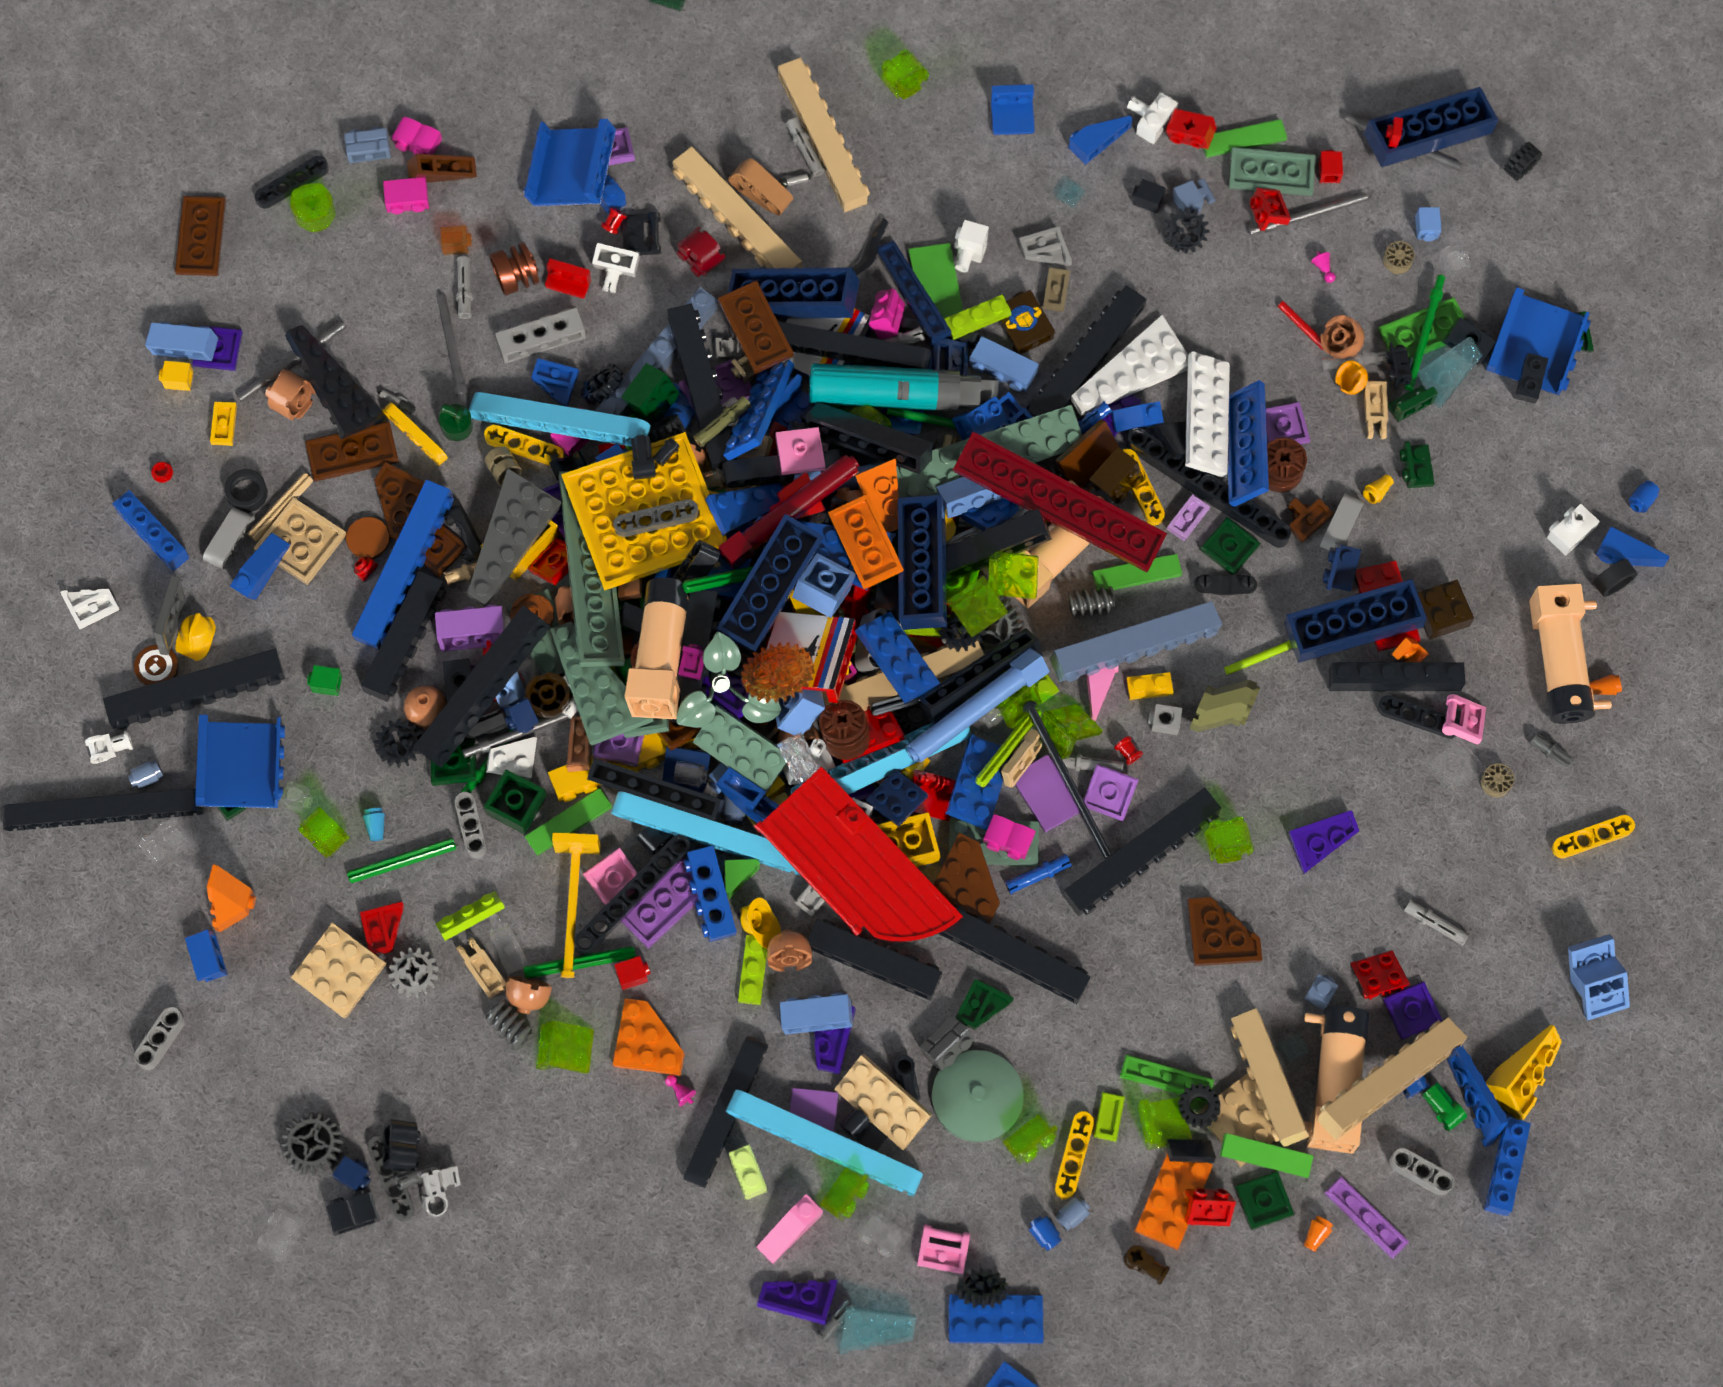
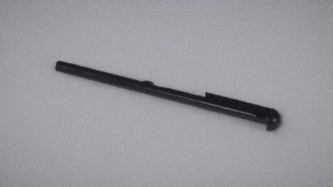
[1022,700,1112,859]

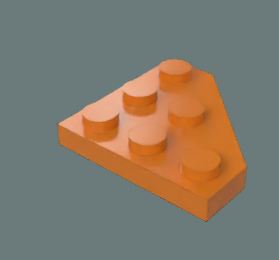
[613,999,685,1076]

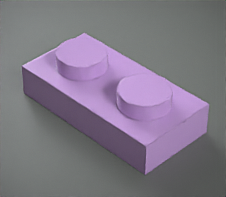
[1167,494,1210,542]

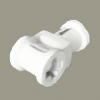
[85,730,133,764]

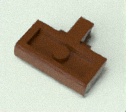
[1287,498,1334,543]

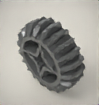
[969,593,1024,651]
[281,1113,344,1176]

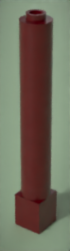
[718,455,859,570]

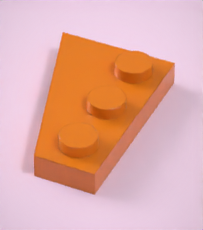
[855,458,899,533]

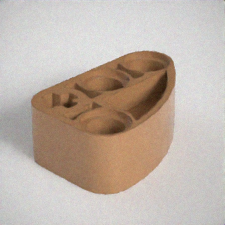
[728,158,793,215]

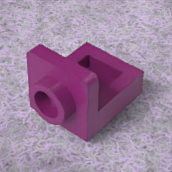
[678,644,704,680]

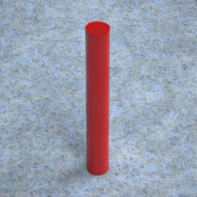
[1278,301,1323,350]

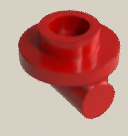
[354,557,378,582]

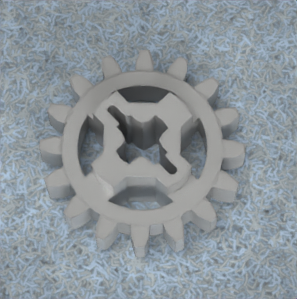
[389,948,439,998]

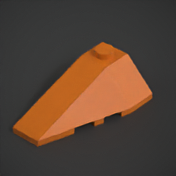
[207,864,256,932]

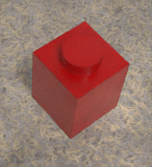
[1318,150,1343,183]
[614,956,651,991]

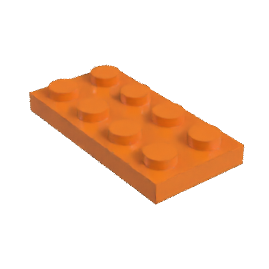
[828,494,904,589]
[1135,1153,1213,1250]

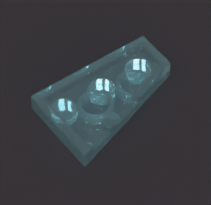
[1418,337,1482,409]
[839,1307,916,1355]

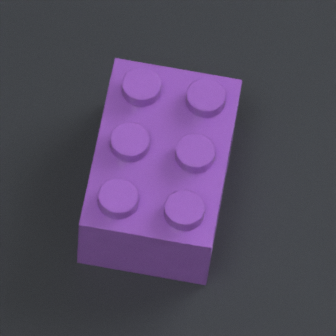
[435,604,506,652]

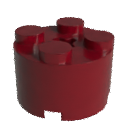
[676,227,725,277]

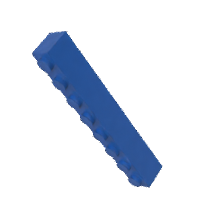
[352,480,454,650]

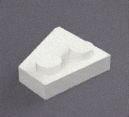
[60,589,120,629]
[486,737,537,780]

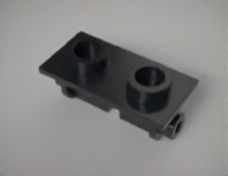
[1386,342,1412,390]

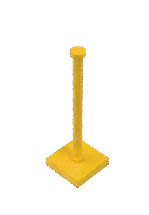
[552,833,601,978]

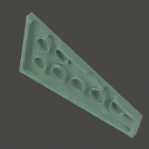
[550,621,654,746]

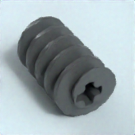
[1068,586,1115,618]
[486,999,534,1051]

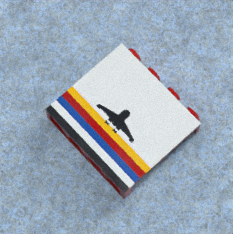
[755,612,857,703]

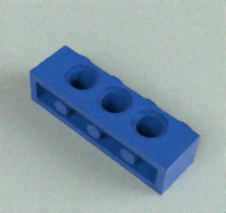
[112,490,189,572]
[683,846,737,942]
[1484,1117,1531,1216]

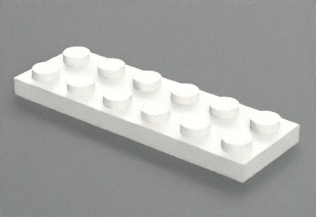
[1185,351,1230,477]

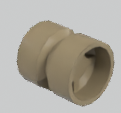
[485,446,523,487]

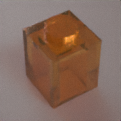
[441,226,472,255]

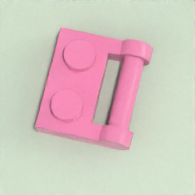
[1442,694,1486,745]
[917,1224,971,1275]

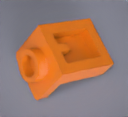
[1392,638,1429,662]

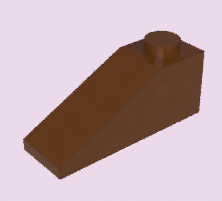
[407,154,477,183]

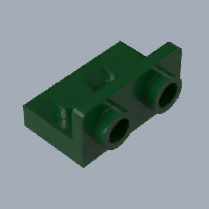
[1387,385,1438,422]
[1399,441,1434,488]

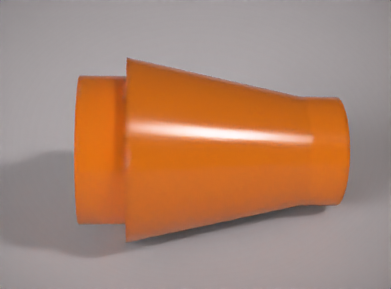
[1589,674,1622,695]
[1303,1215,1333,1252]

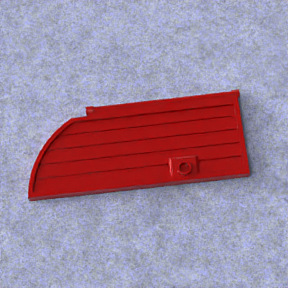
[754,766,963,942]

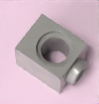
[1148,704,1182,735]

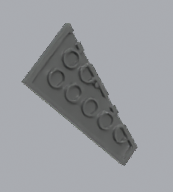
[467,469,562,607]

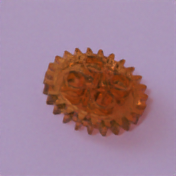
[741,642,815,703]

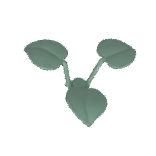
[676,632,781,728]

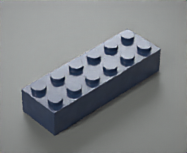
[1364,86,1499,168]
[727,267,860,319]
[898,495,947,630]
[716,514,824,654]
[1284,579,1427,663]

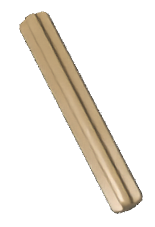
[248,473,313,541]

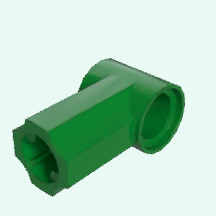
[1422,1083,1467,1132]

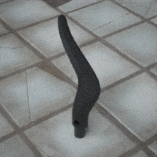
[852,219,889,275]

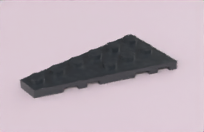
[285,325,386,439]

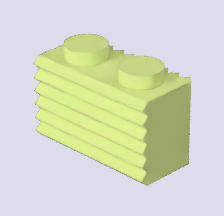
[729,1145,767,1200]

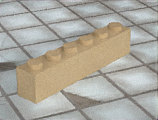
[1230,1008,1310,1147]

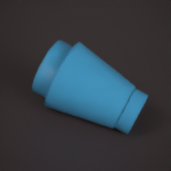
[362,808,385,842]

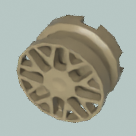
[1383,241,1415,274]
[1481,763,1514,798]

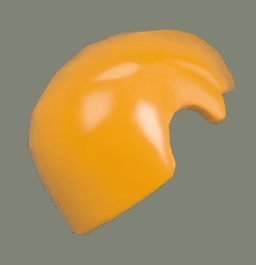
[1335,360,1368,395]

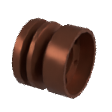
[489,242,539,296]
[1267,437,1308,493]
[819,700,870,760]

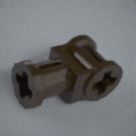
[1123,1245,1171,1285]

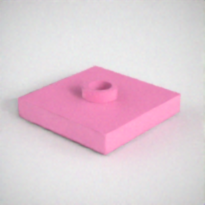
[775,427,825,475]
[582,848,645,910]

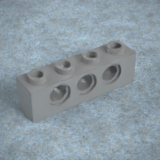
[495,307,586,363]

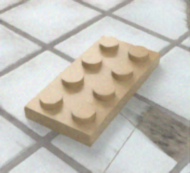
[834,1054,933,1150]

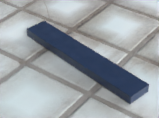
[877,240,952,343]

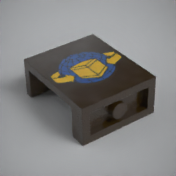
[1000,289,1055,355]

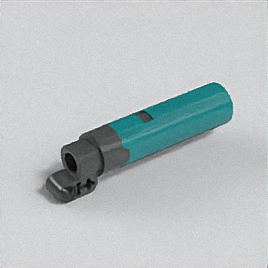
[809,363,999,411]

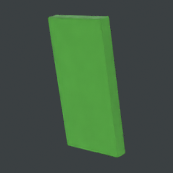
[909,243,963,319]
[1377,297,1469,360]

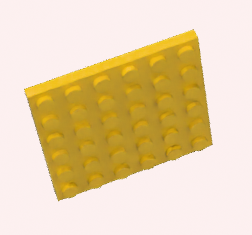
[561,432,727,591]

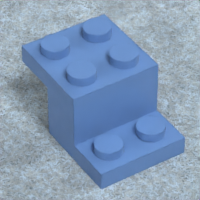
[1568,934,1630,1021]

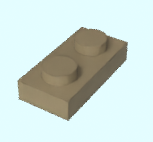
[1043,267,1070,312]

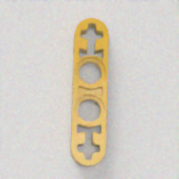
[382,402,448,466]
[484,425,564,466]
[1123,449,1165,526]
[1552,815,1635,858]
[1055,1111,1094,1200]

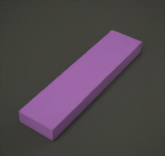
[1324,1176,1409,1259]

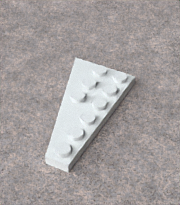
[1071,315,1188,416]

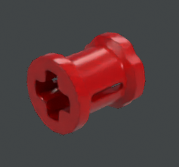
[601,207,627,235]
[1114,736,1143,765]

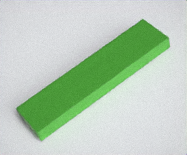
[1204,119,1287,158]
[1092,554,1182,593]
[525,788,612,856]
[1120,1054,1214,1102]
[1219,1133,1313,1178]

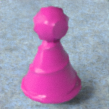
[1311,251,1336,283]
[665,1075,696,1107]

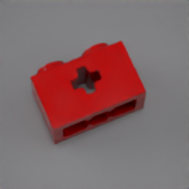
[1166,109,1217,149]

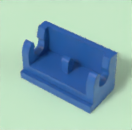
[185,929,228,982]

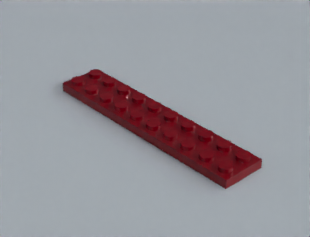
[952,432,1167,573]

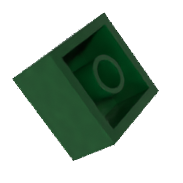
[621,363,680,425]
[484,769,547,835]

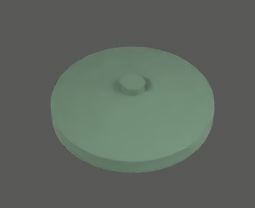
[932,1050,1024,1142]

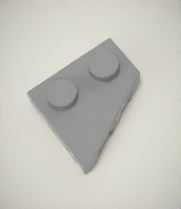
[1019,226,1072,266]

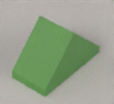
[725,859,760,899]

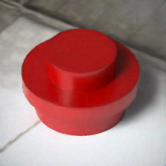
[151,462,174,483]

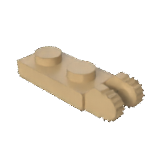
[1364,381,1388,439]
[1001,729,1042,788]
[456,937,507,1000]

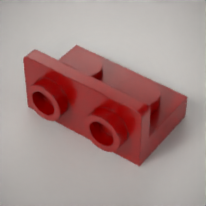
[1249,188,1291,231]
[545,258,591,299]
[1184,1187,1236,1226]

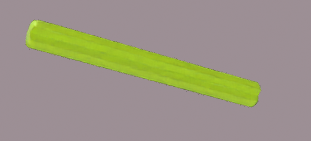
[975,708,1042,787]

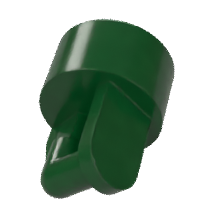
[439,403,473,441]

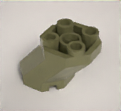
[1190,680,1260,732]

